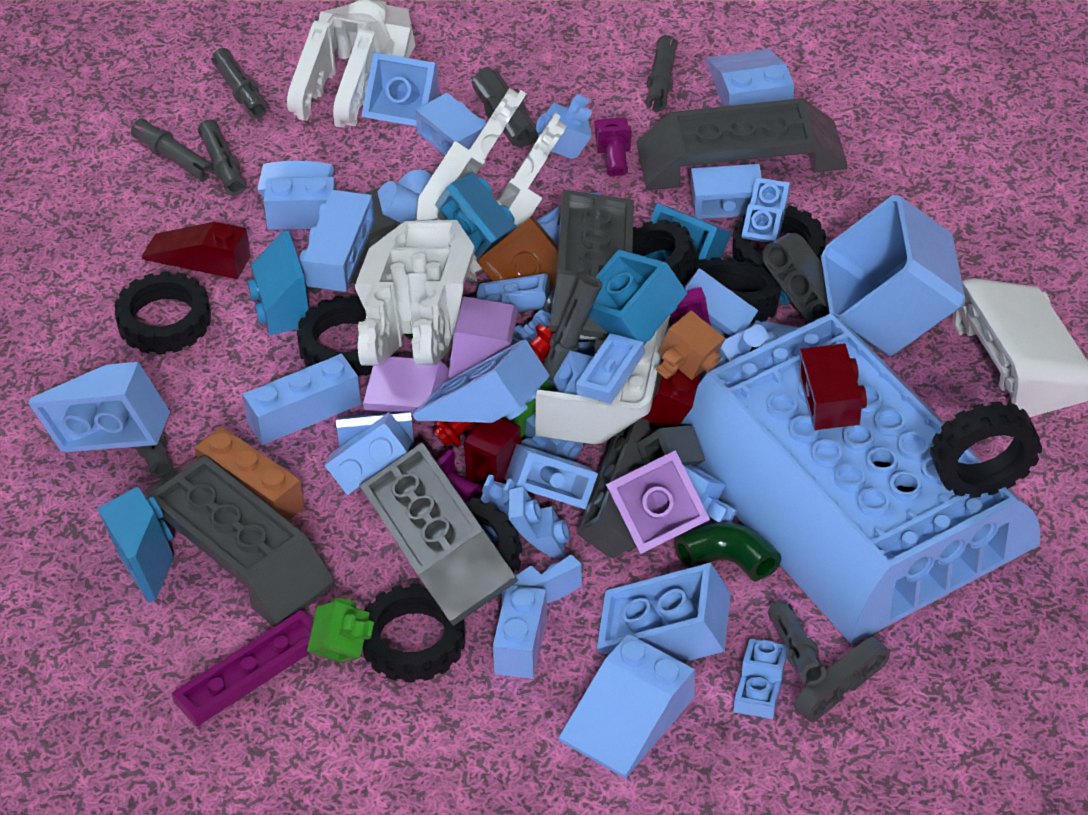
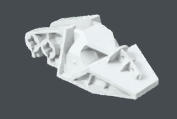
[287,0,415,128]
[415,88,567,273]
[355,220,477,366]

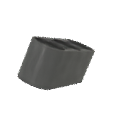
[763,233,830,324]

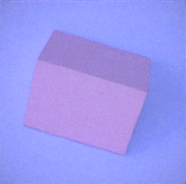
[448,296,518,379]
[363,357,450,414]
[606,450,710,554]

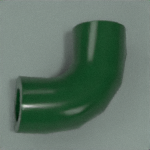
[674,522,782,581]

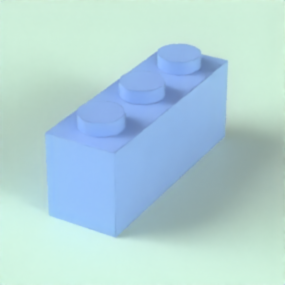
[299,190,375,292]
[242,353,361,445]

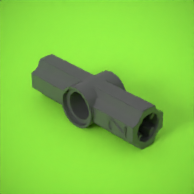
[472,67,538,148]

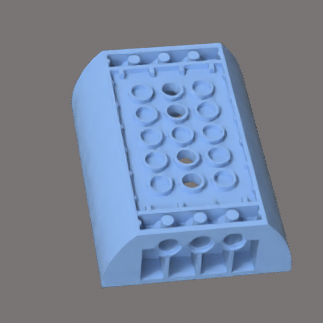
[679,313,1041,645]

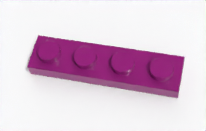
[172,610,313,727]

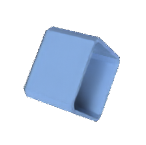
[821,195,965,356]

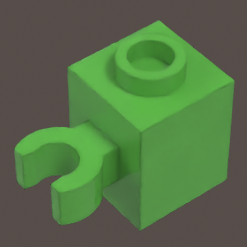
[307,598,374,663]

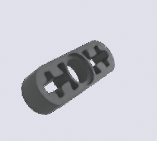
[794,637,890,723]

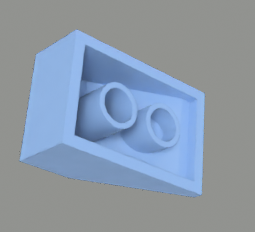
[706,49,794,106]
[412,339,550,423]
[28,362,170,452]
[597,563,731,661]
[559,633,695,779]

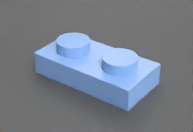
[575,333,645,404]

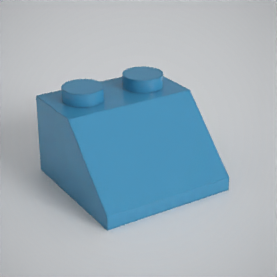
[435,172,517,259]
[644,203,732,287]
[247,230,309,335]
[589,250,688,345]
[97,486,174,603]

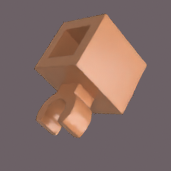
[656,310,726,380]

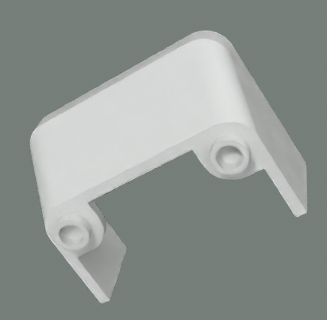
[535,315,670,444]

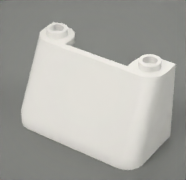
[952,278,1088,417]

